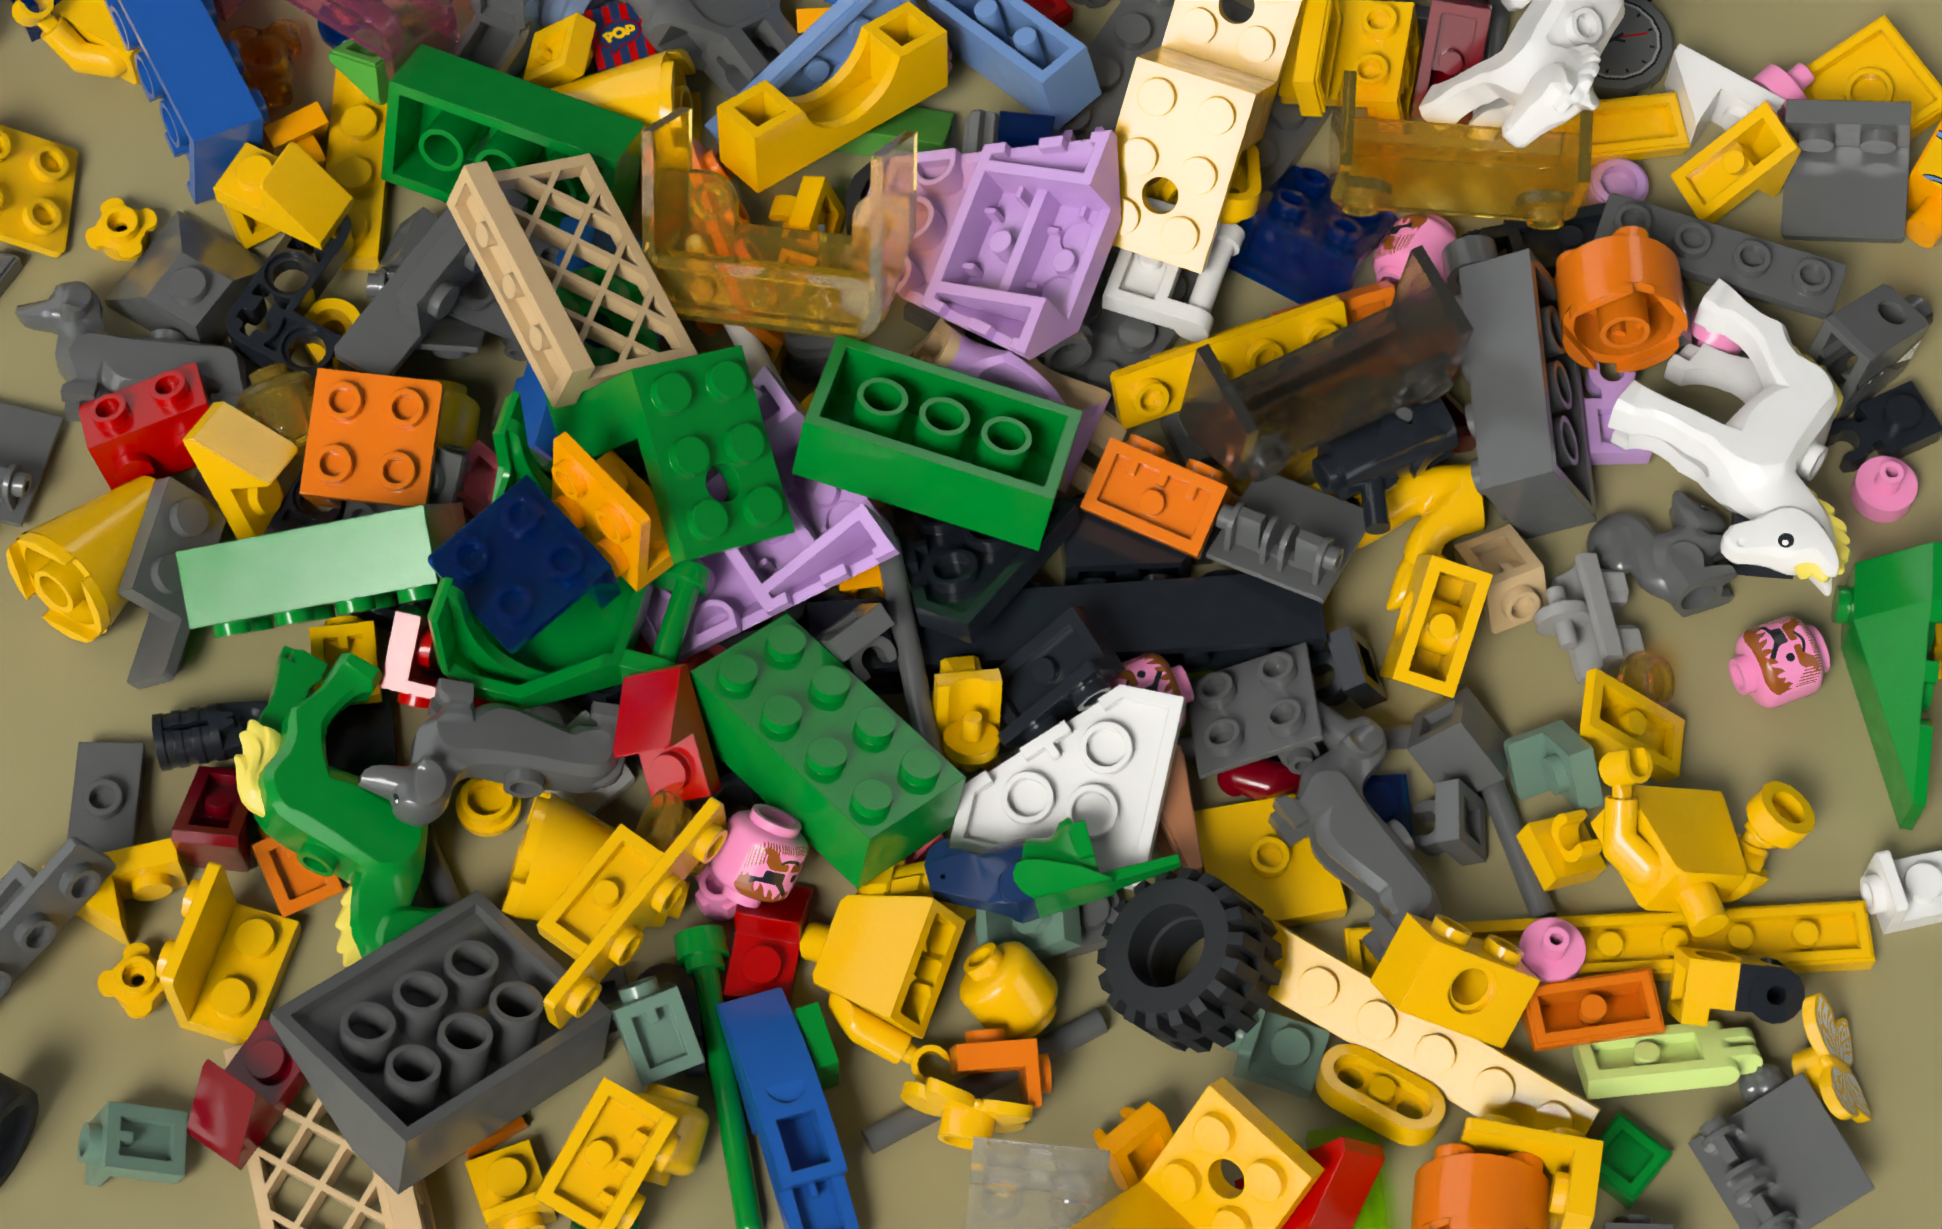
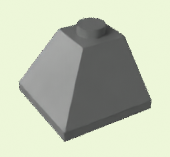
[105,211,266,345]

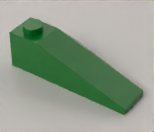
[1831,542,1942,830]

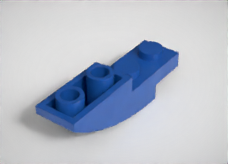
[716,987,860,1229]

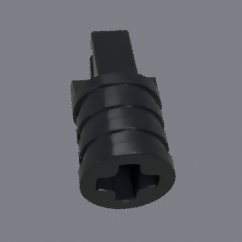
[152,701,268,772]

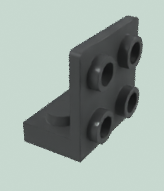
[1781,99,1911,243]

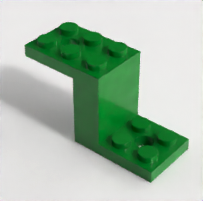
[544,266,795,565]

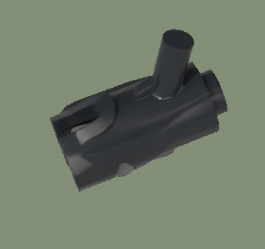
[1312,394,1459,535]

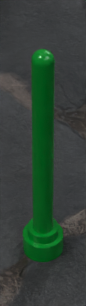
[673,925,763,1229]

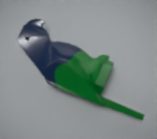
[924,817,1181,924]

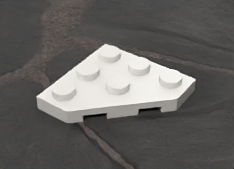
[949,684,1186,890]

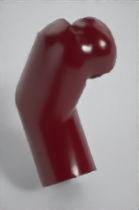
[1217,758,1301,800]

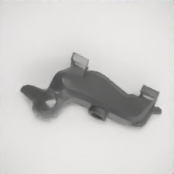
[15,281,269,422]
[358,678,632,827]
[1268,702,1443,963]

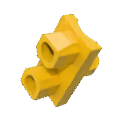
[933,655,1003,772]

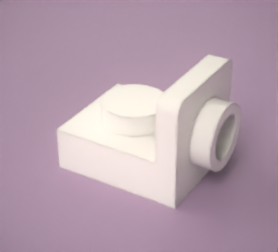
[1860,850,1942,935]

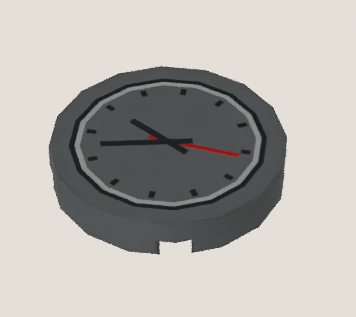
[1592,0,1672,99]

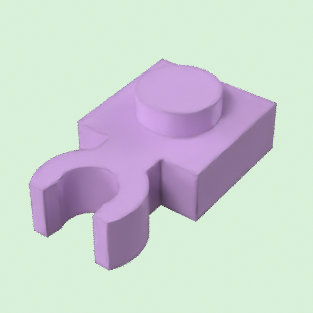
[1584,362,1652,465]

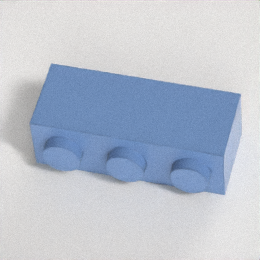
[926,0,1102,131]

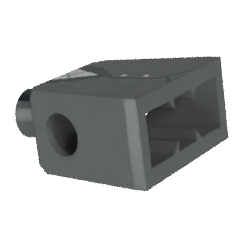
[1807,284,1933,425]

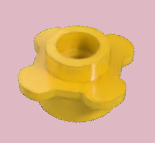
[85,198,158,261]
[97,942,166,1019]

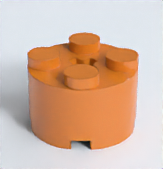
[1555,226,1688,372]
[1411,1143,1551,1229]

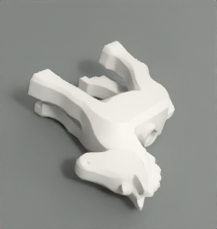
[1419,0,1625,148]

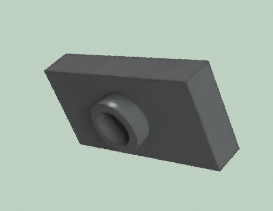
[67,742,147,852]

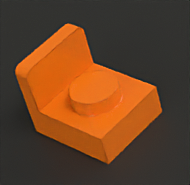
[249,826,344,918]

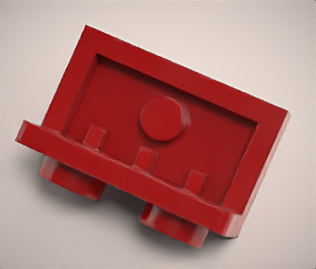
[78,362,212,490]

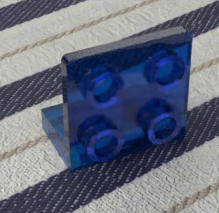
[1228,165,1399,304]
[427,475,622,653]

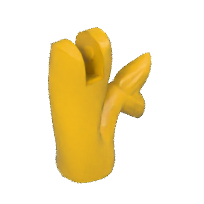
[1307,463,1485,611]

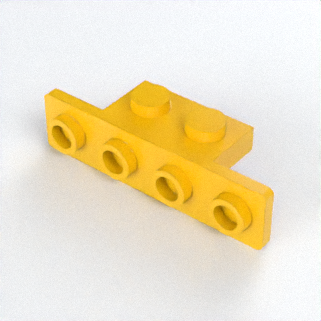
[1110,295,1351,429]
[536,796,728,1029]

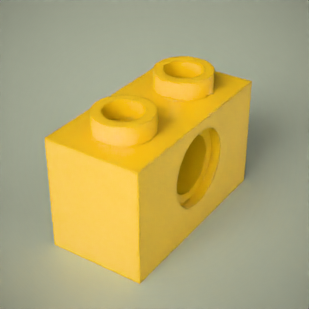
[1379,554,1493,698]
[1370,912,1541,1049]

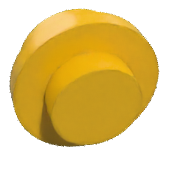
[455,778,522,837]

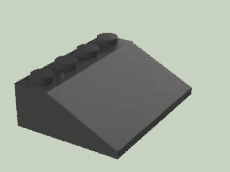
[269,890,612,1194]

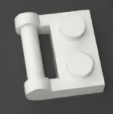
[1102,197,1245,342]

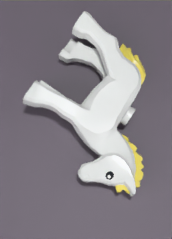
[1608,278,1851,596]

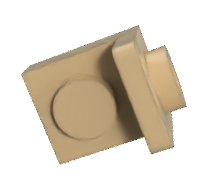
[1453,524,1548,634]

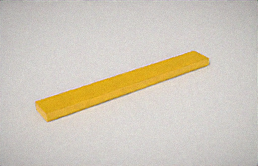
[1342,900,1876,982]

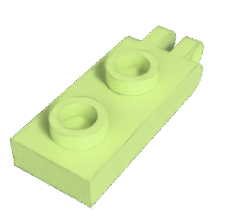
[1573,1021,1763,1100]

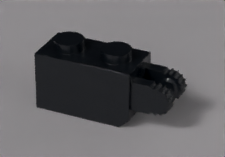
[1061,493,1221,586]

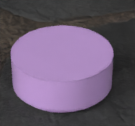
[1586,158,1649,205]

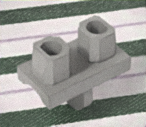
[1533,553,1644,684]

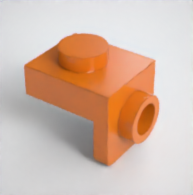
[949,1028,1052,1110]

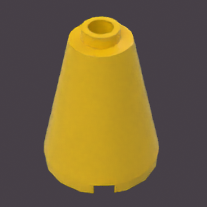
[549,48,703,171]
[6,475,161,643]
[501,790,690,928]

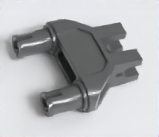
[626,0,800,99]

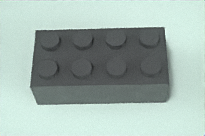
[1454,248,1597,539]

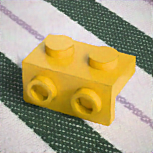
[533,1077,681,1229]

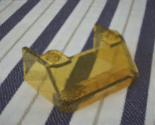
[1328,70,1594,230]
[641,107,918,340]

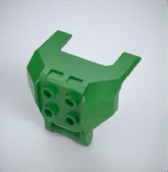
[427,391,712,710]

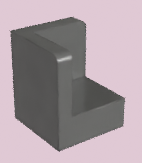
[1407,687,1508,793]

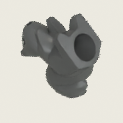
[1586,491,1737,618]

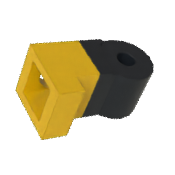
[1666,946,1805,1026]

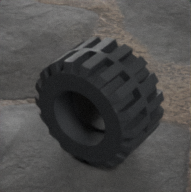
[1097,868,1283,1053]

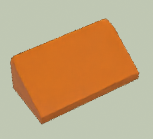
[1520,968,1666,1052]

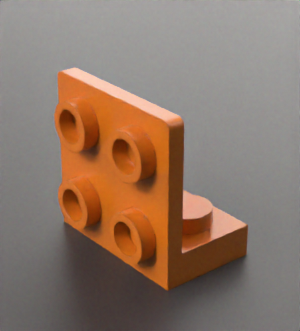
[299,368,445,509]
[1080,434,1237,559]

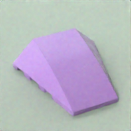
[841,130,1121,360]
[641,365,900,663]

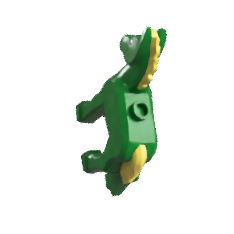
[234,645,450,967]

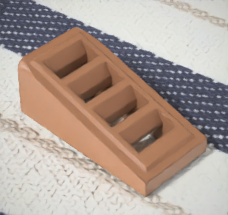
[1155,745,1203,875]

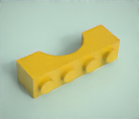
[716,1,948,193]

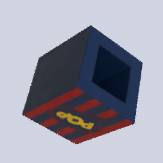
[584,1,656,74]

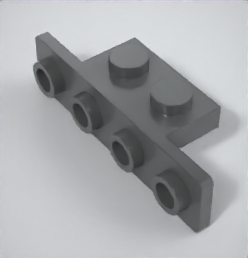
[334,189,528,376]
[1594,193,1847,320]
[117,468,226,689]
[0,837,116,999]

